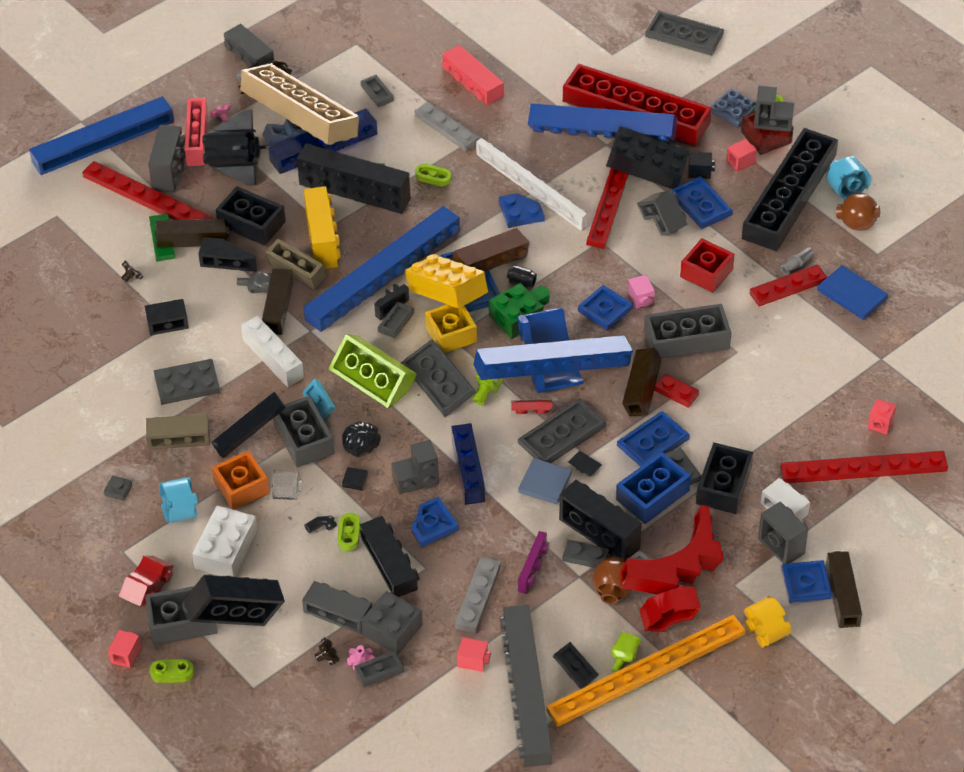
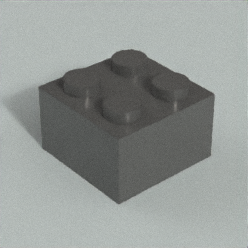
[758,501,809,564]
[361,590,423,655]

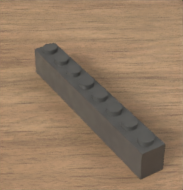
[499,605,552,767]

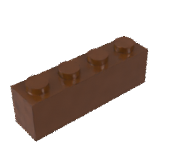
[452,228,530,272]

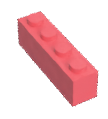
[442,45,504,105]
[185,98,208,166]

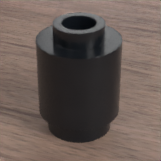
[507,265,537,289]

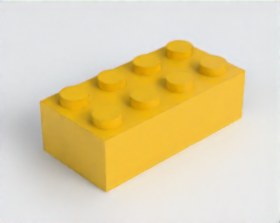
[303,186,341,269]
[405,254,488,309]

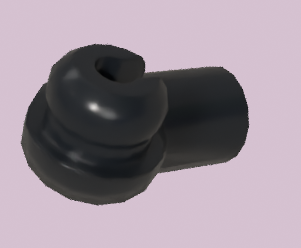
[304,515,337,533]

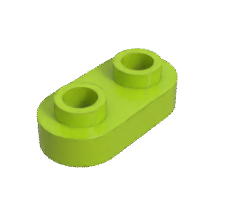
[415,164,451,187]
[337,513,360,552]
[150,659,194,683]

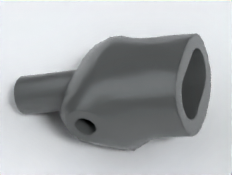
[237,271,272,293]

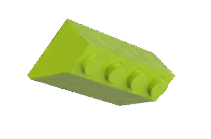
[328,334,417,408]

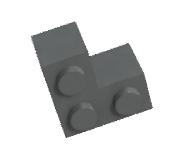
[754,86,794,132]
[637,190,688,236]
[391,440,439,494]

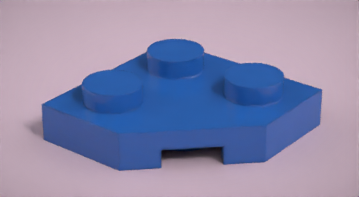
[499,193,545,228]
[412,496,459,547]

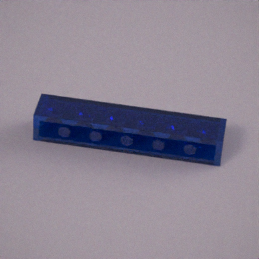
[268,108,378,174]

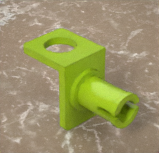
[472,374,504,406]

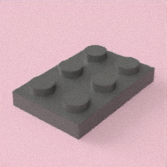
[153,359,220,405]

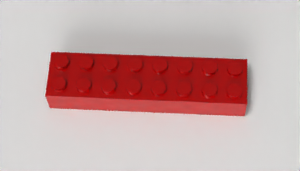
[562,63,712,146]

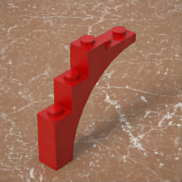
[620,505,724,595]

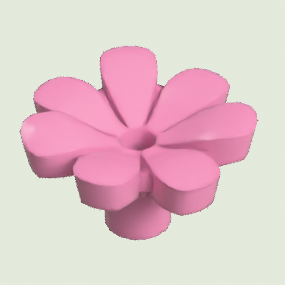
[210,104,232,123]
[347,645,375,670]

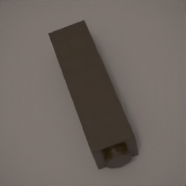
[155,219,229,248]
[262,269,293,335]
[622,347,662,417]
[825,551,862,628]

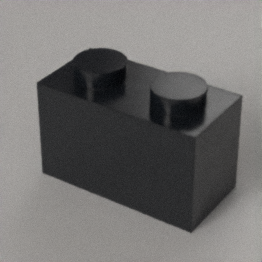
[145,299,189,336]

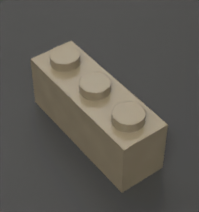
[266,238,327,290]
[146,414,210,450]

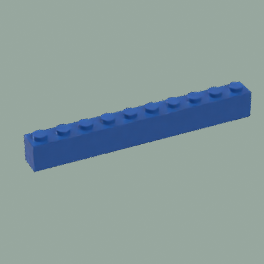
[304,206,460,332]

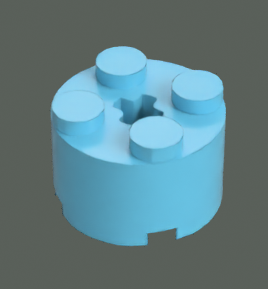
[827,156,871,200]
[159,477,198,523]

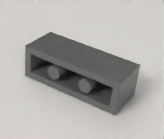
[224,24,274,67]
[302,581,372,634]

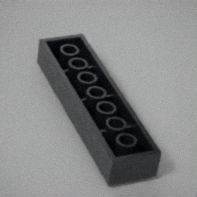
[742,128,838,252]

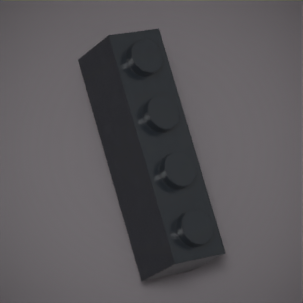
[359,516,420,597]

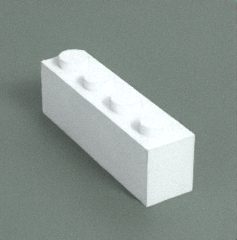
[241,316,304,387]

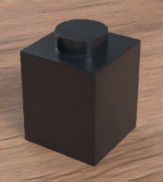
[688,152,715,179]

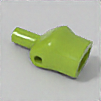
[611,632,642,672]

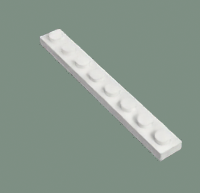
[476,138,587,231]

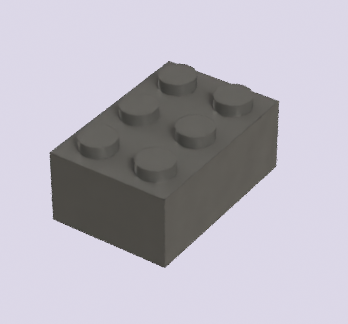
[148,125,186,192]
[273,396,335,467]
[145,586,218,645]

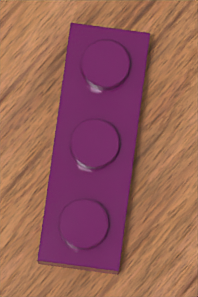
[518,531,550,594]

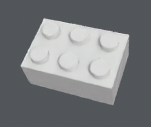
[192,506,258,577]

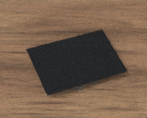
[567,450,602,476]

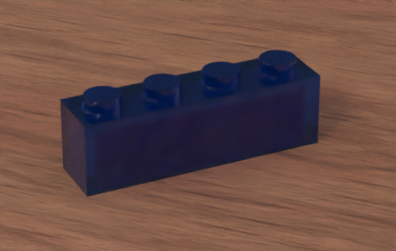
[451,423,485,505]

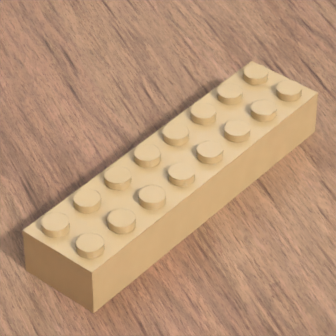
[240,64,359,145]

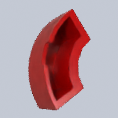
[119,555,174,606]
[639,585,701,632]

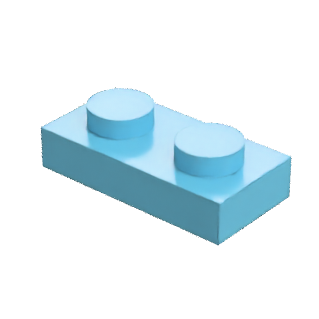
[302,379,336,421]

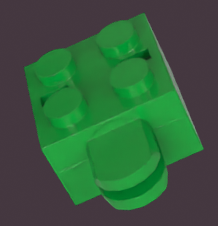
[489,283,550,339]

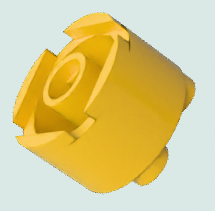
[744,596,791,648]

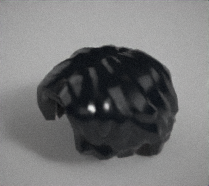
[342,421,381,457]

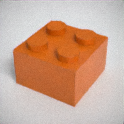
[212,450,270,510]

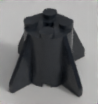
[202,110,266,185]

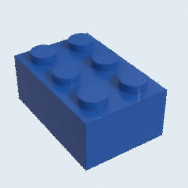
[616,451,691,524]

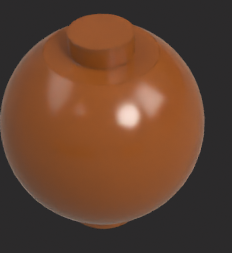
[836,193,880,231]
[592,557,632,604]

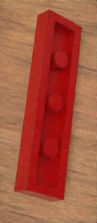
[749,264,827,307]

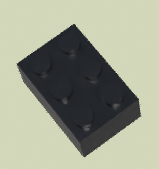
[215,186,286,246]
[696,442,754,514]

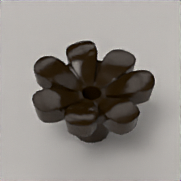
[121,260,143,282]
[315,637,339,665]

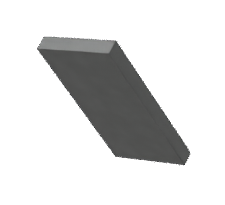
[645,11,724,56]
[401,339,477,417]
[518,398,606,463]

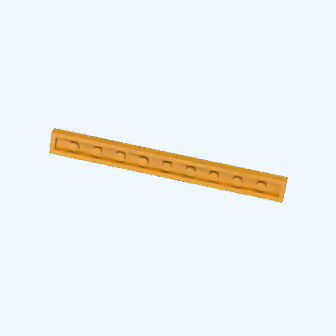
[546,614,745,727]

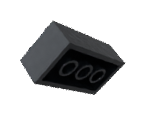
[606,126,690,189]
[559,479,642,561]
[184,574,285,626]

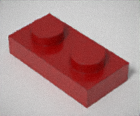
[654,373,699,408]
[511,400,552,414]

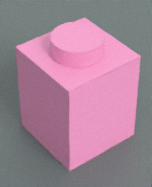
[628,275,655,309]

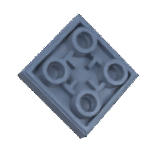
[710,88,756,128]
[518,458,572,505]

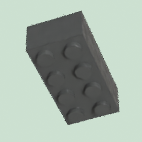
[644,304,732,359]

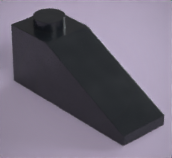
[198,237,257,272]

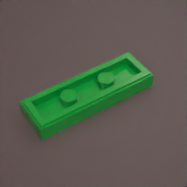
[149,214,175,262]

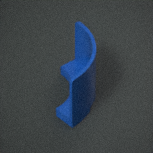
[517,308,584,393]

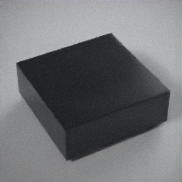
[342,467,368,491]

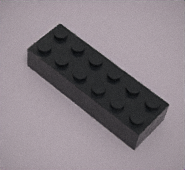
[297,144,411,214]

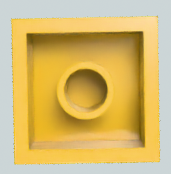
[424,304,477,353]

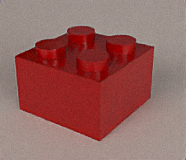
[680,238,735,293]

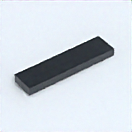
[211,391,287,458]

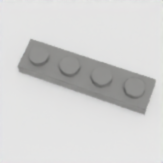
[415,102,479,151]
[455,557,501,634]

